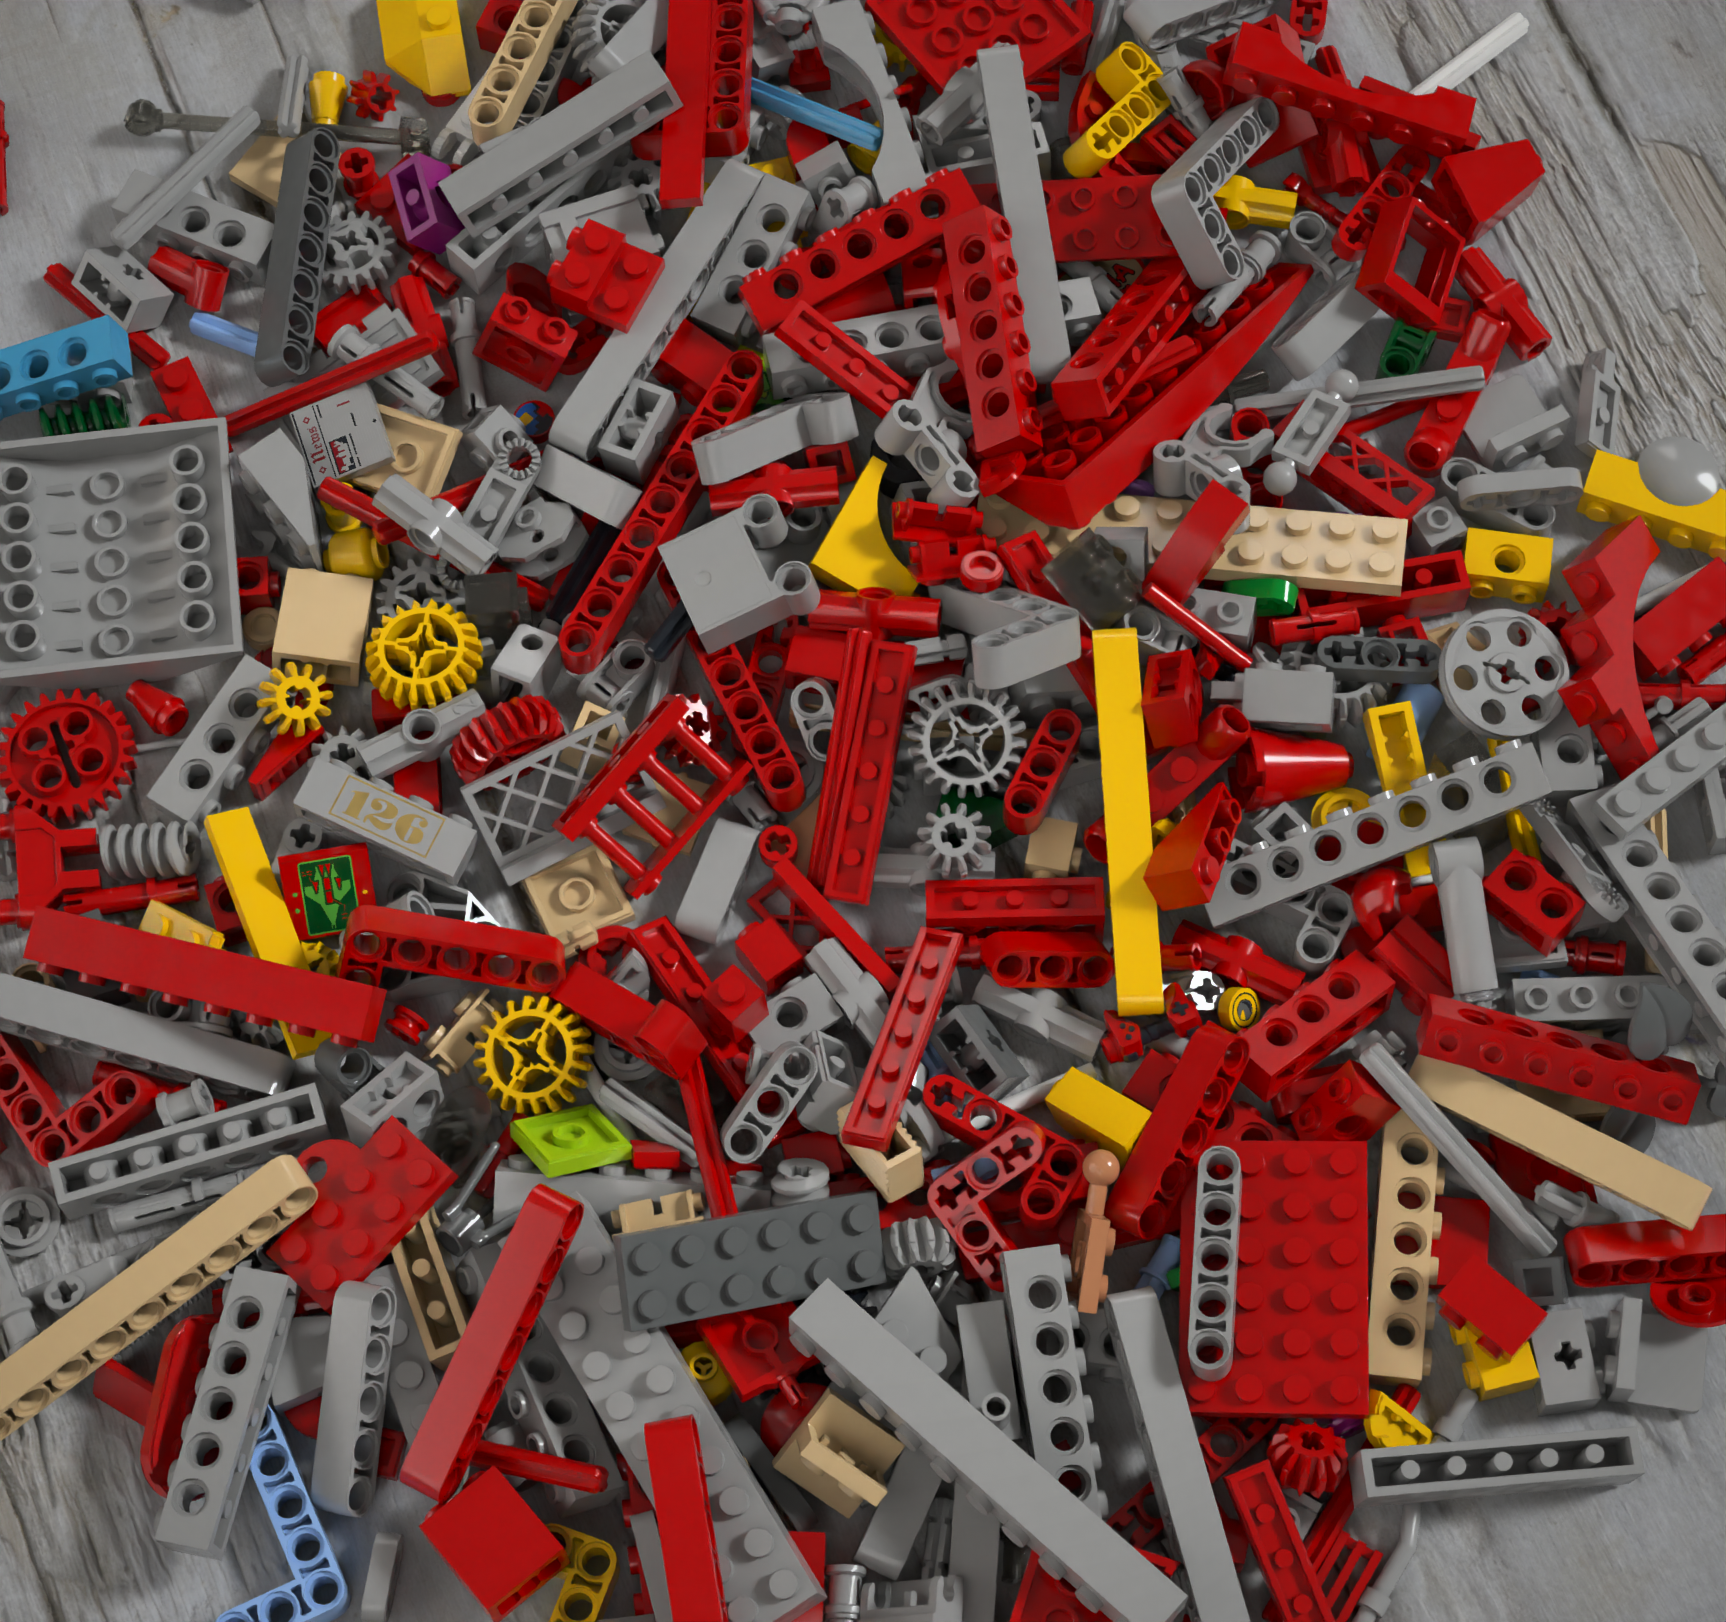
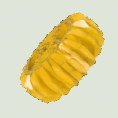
[365,598,483,710]
[473,995,595,1116]

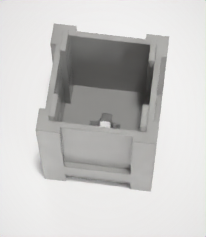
[538,184,666,324]

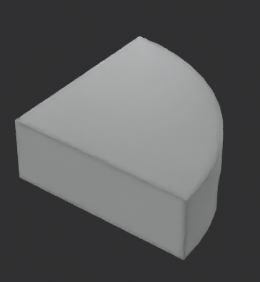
[608,948,651,1001]

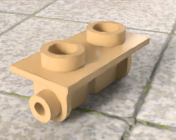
[420,988,506,1078]
[611,1189,706,1238]

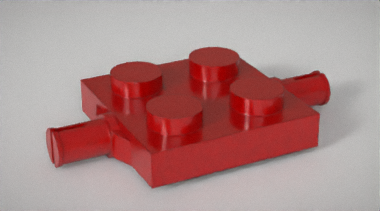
[696,1301,821,1410]

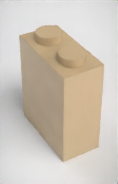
[272,567,374,687]

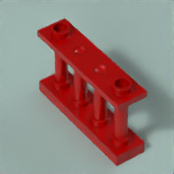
[551,693,754,900]

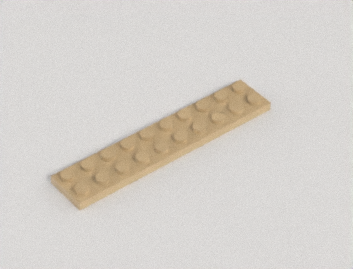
[976,491,1408,597]

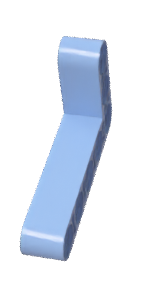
[215,1404,351,1622]

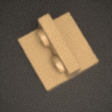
[772,1387,905,1519]

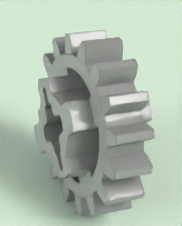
[322,211,400,295]
[375,557,470,640]

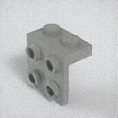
[1463,374,1571,473]
[1602,1296,1708,1414]

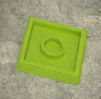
[510,1103,632,1178]

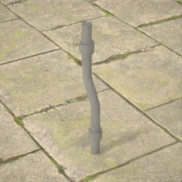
[1352,1387,1479,1622]

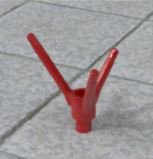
[838,72,929,140]

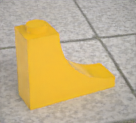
[808,456,920,597]

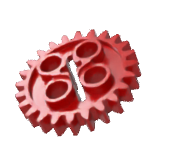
[0,688,138,825]

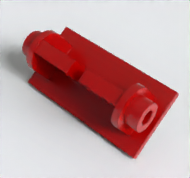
[892,498,984,548]
[907,534,997,586]

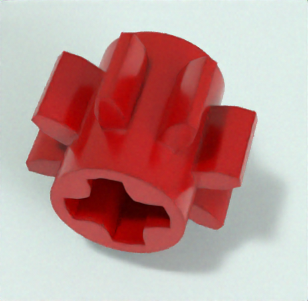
[346,70,400,122]

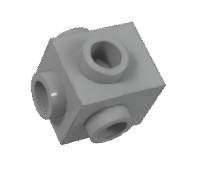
[460,404,534,472]

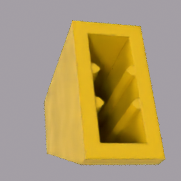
[1044,1066,1152,1173]

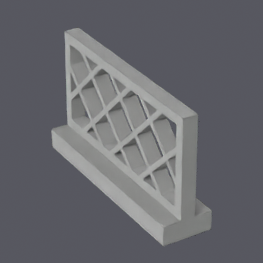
[459,709,667,886]

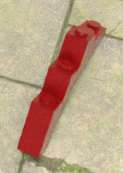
[1557,515,1661,781]

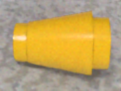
[308,71,349,134]

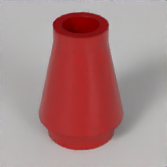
[126,679,189,736]

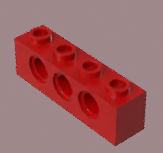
[1235,949,1396,1103]
[1121,1049,1300,1141]

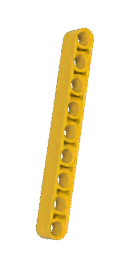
[1092,627,1164,1017]

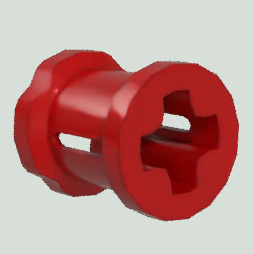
[338,147,379,200]

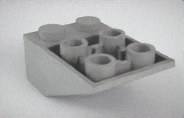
[237,428,326,572]

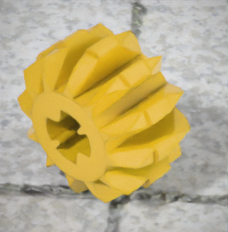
[257,662,333,737]

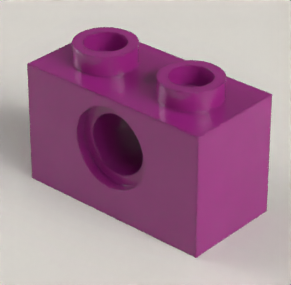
[388,152,465,255]

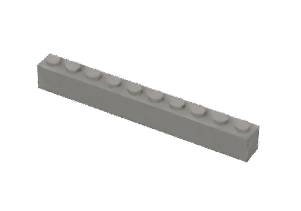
[789,1278,1188,1622]

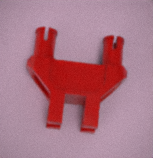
[0,805,103,931]

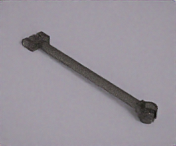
[124,99,431,158]

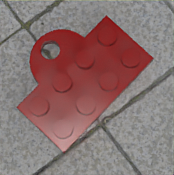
[266,1115,459,1315]

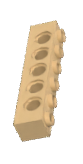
[1368,1108,1445,1389]

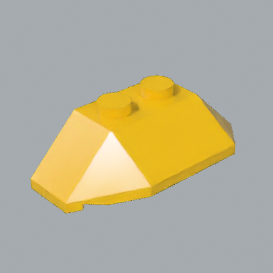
[376,0,472,97]

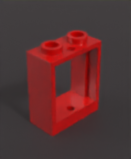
[1354,196,1466,329]

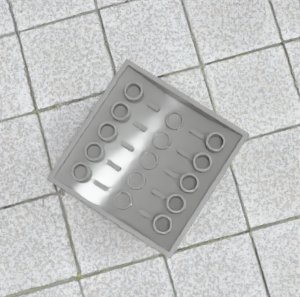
[0,417,244,690]

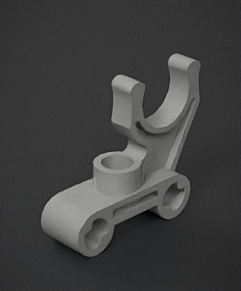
[874,358,980,514]
[1153,403,1274,535]

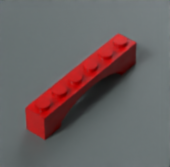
[1222,21,1477,157]

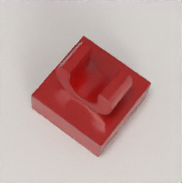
[788,47,831,93]

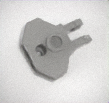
[498,484,589,581]

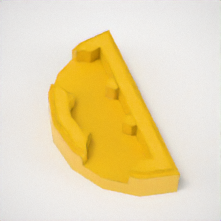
[1364,1388,1435,1448]

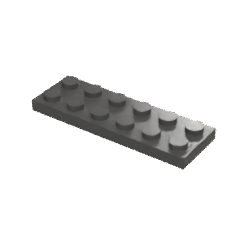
[613,1190,887,1332]

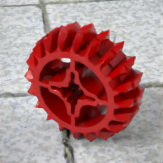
[449,694,566,791]

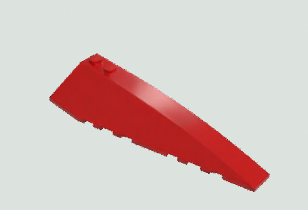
[972,262,1314,530]

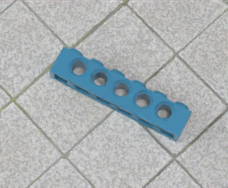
[0,315,133,421]

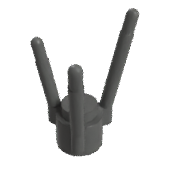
[436,1142,521,1257]

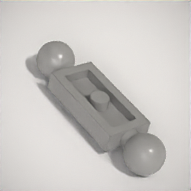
[1263,369,1359,496]

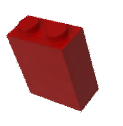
[419,1465,571,1622]

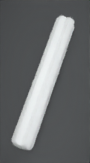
[1409,12,1529,95]

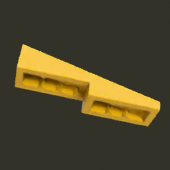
[1362,701,1446,878]

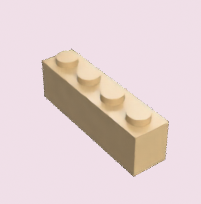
[391,1206,472,1372]

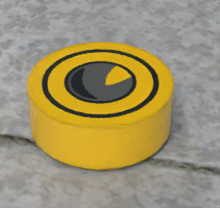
[1218,987,1260,1032]

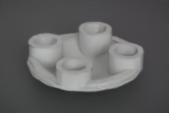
[1637,437,1720,506]

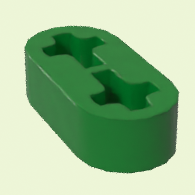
[1221,578,1299,617]

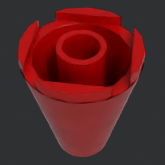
[1228,726,1354,813]

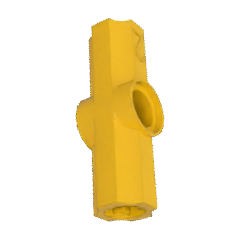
[1213,175,1298,230]

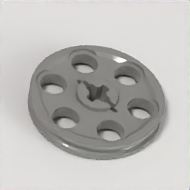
[1438,609,1569,741]

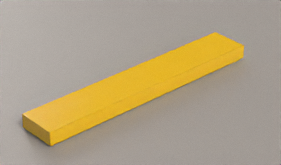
[203,807,332,1060]

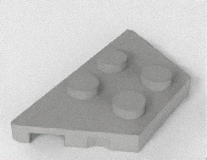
[820,1266,963,1432]

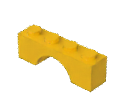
[1576,449,1726,562]

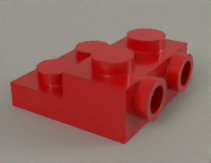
[547,218,665,334]
[472,292,579,392]

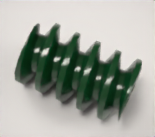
[39,393,131,437]

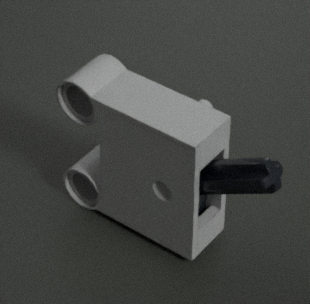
[644,493,821,663]

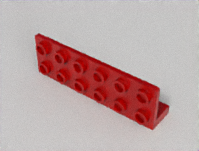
[938,174,1180,265]

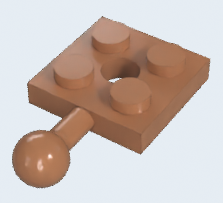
[1066,1149,1120,1314]

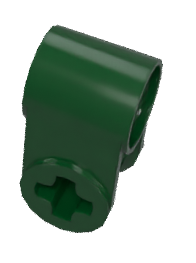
[1375,317,1438,379]

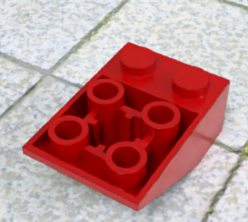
[1205,13,1322,169]

